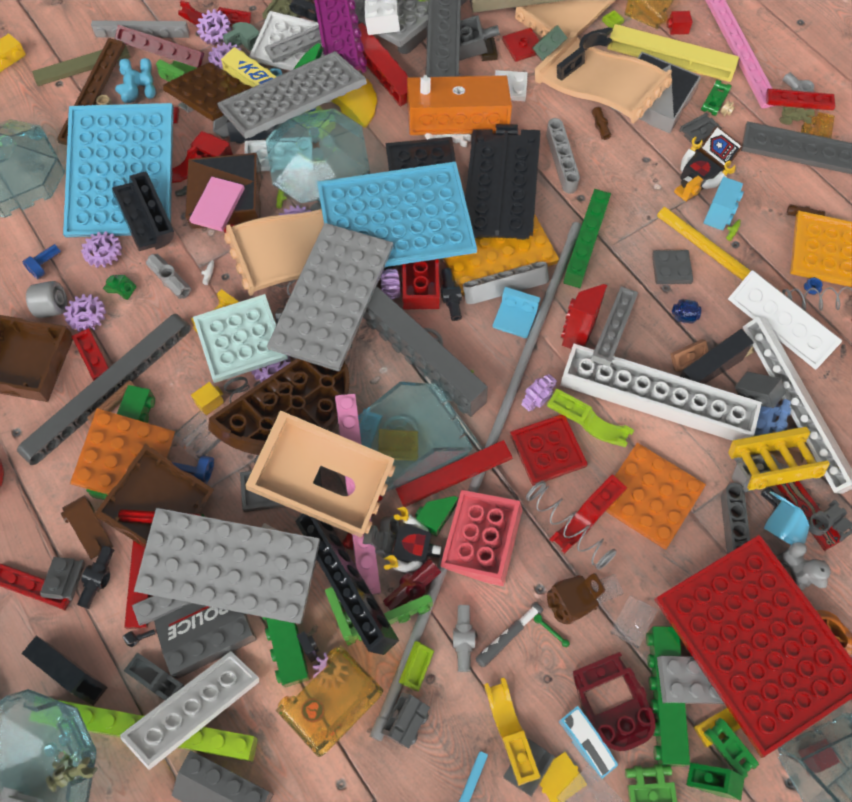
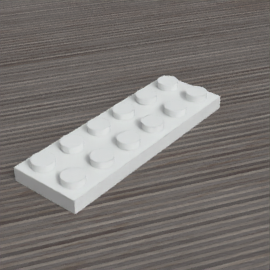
[728,270,843,370]
[120,651,259,770]

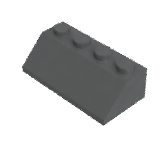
[172,750,274,802]

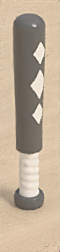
[476,602,543,667]

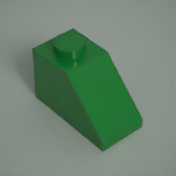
[415,496,458,537]
[686,762,745,801]

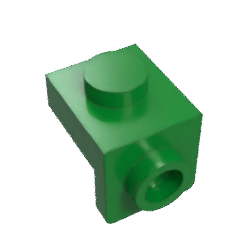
[103,275,136,300]

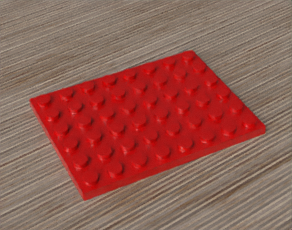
[654,535,852,758]

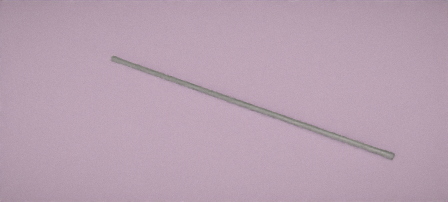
[370,222,582,741]

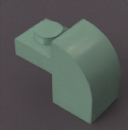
[223,22,260,51]

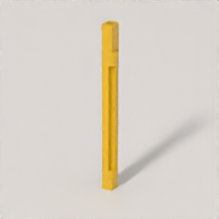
[657,207,751,281]

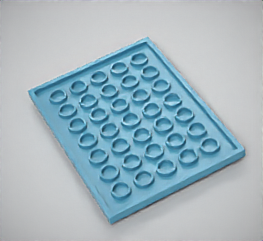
[63,103,173,237]
[317,162,477,267]

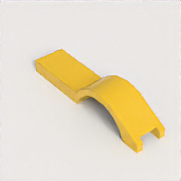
[484,677,540,786]

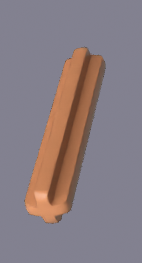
[87,380,135,423]

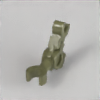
[779,106,815,125]
[46,753,98,791]

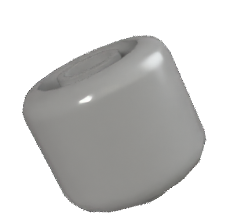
[26,281,68,318]

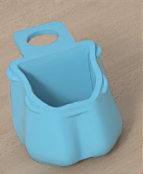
[764,491,810,545]

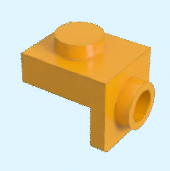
[674,176,703,202]

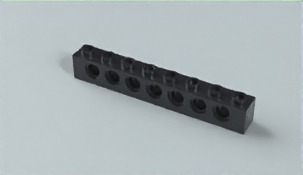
[295,514,400,655]

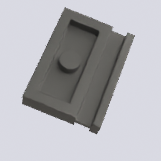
[679,113,722,145]
[40,557,85,600]
[503,738,555,798]

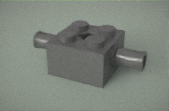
[459,15,500,61]

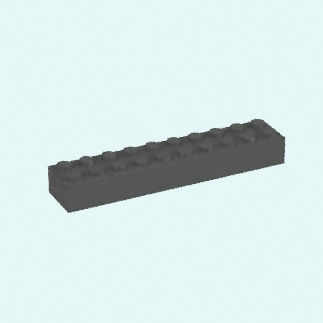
[363,286,488,417]

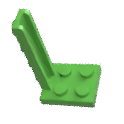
[325,587,433,646]

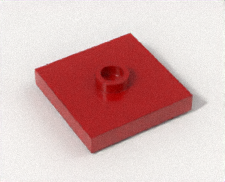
[502,28,539,62]

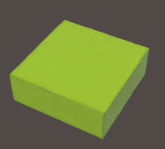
[602,10,624,29]

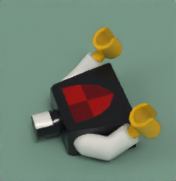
[680,137,736,191]
[384,507,442,573]

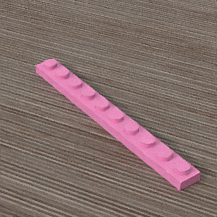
[705,0,775,109]
[335,394,381,595]

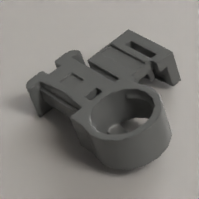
[808,500,852,542]
[363,516,400,558]

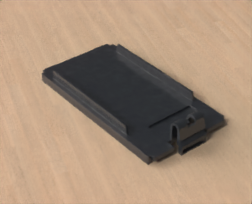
[465,124,540,240]

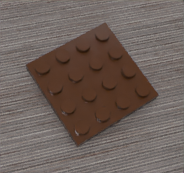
[163,62,252,121]

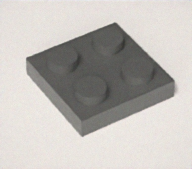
[652,250,693,284]

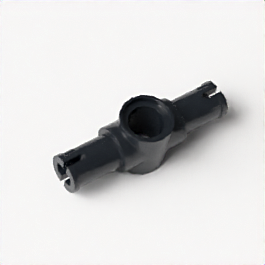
[441,268,462,321]
[77,545,115,609]

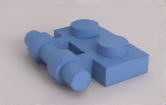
[754,399,791,436]

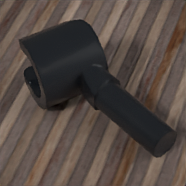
[123,629,155,647]

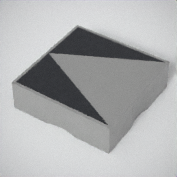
[611,52,701,133]

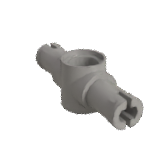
[783,72,820,111]
[453,605,475,672]

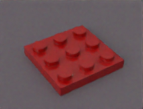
[510,414,588,486]

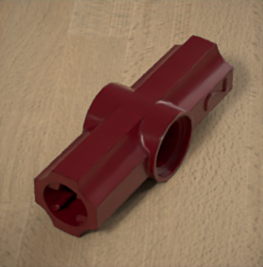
[383,559,441,610]

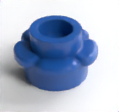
[804,278,823,295]

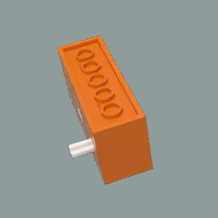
[407,75,512,135]

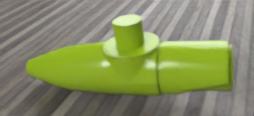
[276,185,287,209]
[726,219,741,241]

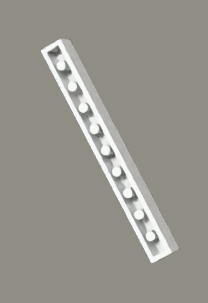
[743,316,852,494]

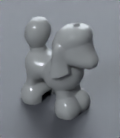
[777,542,831,591]

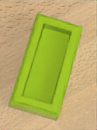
[399,641,434,692]

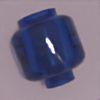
[672,299,702,324]

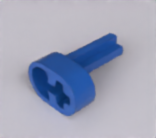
[22,244,61,280]
[172,455,214,484]

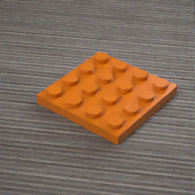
[70,408,175,495]
[606,442,706,550]

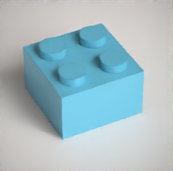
[703,176,744,231]

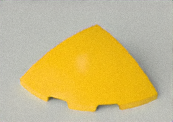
[331,75,377,128]

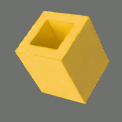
[191,382,224,416]

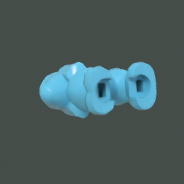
[115,58,156,104]

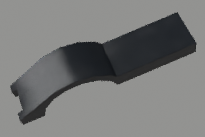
[557,27,613,81]

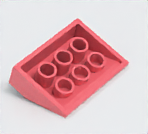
[440,490,522,587]

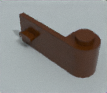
[61,495,114,560]

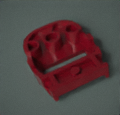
[572,652,656,751]

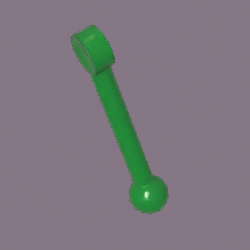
[533,614,570,647]

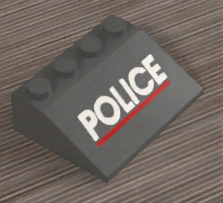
[154,603,257,679]

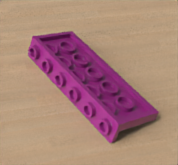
[314,0,367,73]

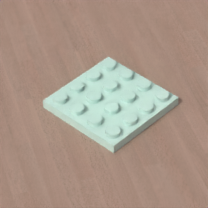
[193,294,288,383]

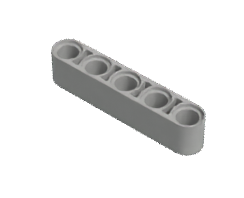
[546,118,580,194]
[463,262,549,304]

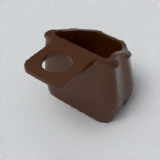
[547,573,605,625]

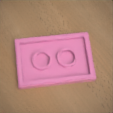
[189,177,245,232]

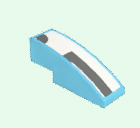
[559,706,618,780]

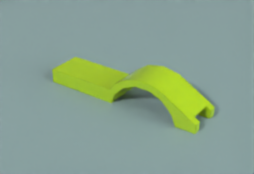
[547,388,634,447]

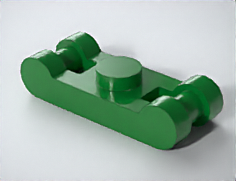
[701,79,732,116]
[704,718,759,778]

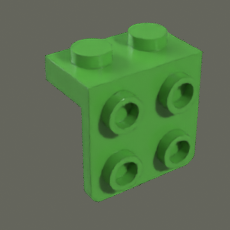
[156,59,196,82]

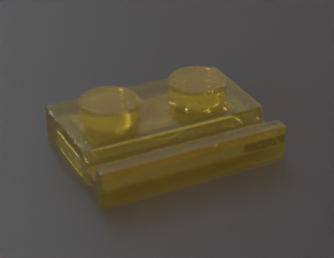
[378,429,418,460]

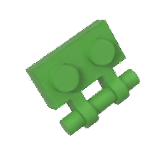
[625,764,677,802]

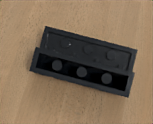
[112,171,174,251]

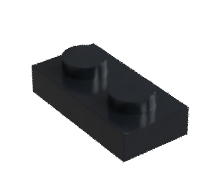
[297,631,320,663]

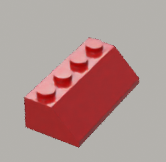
[561,284,607,349]

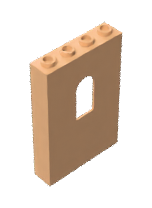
[246,411,396,538]

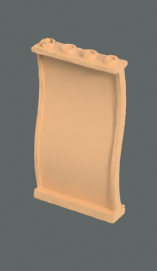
[515,0,616,38]
[535,32,672,124]
[224,209,324,296]

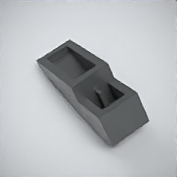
[124,652,185,700]

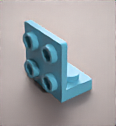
[493,287,540,338]

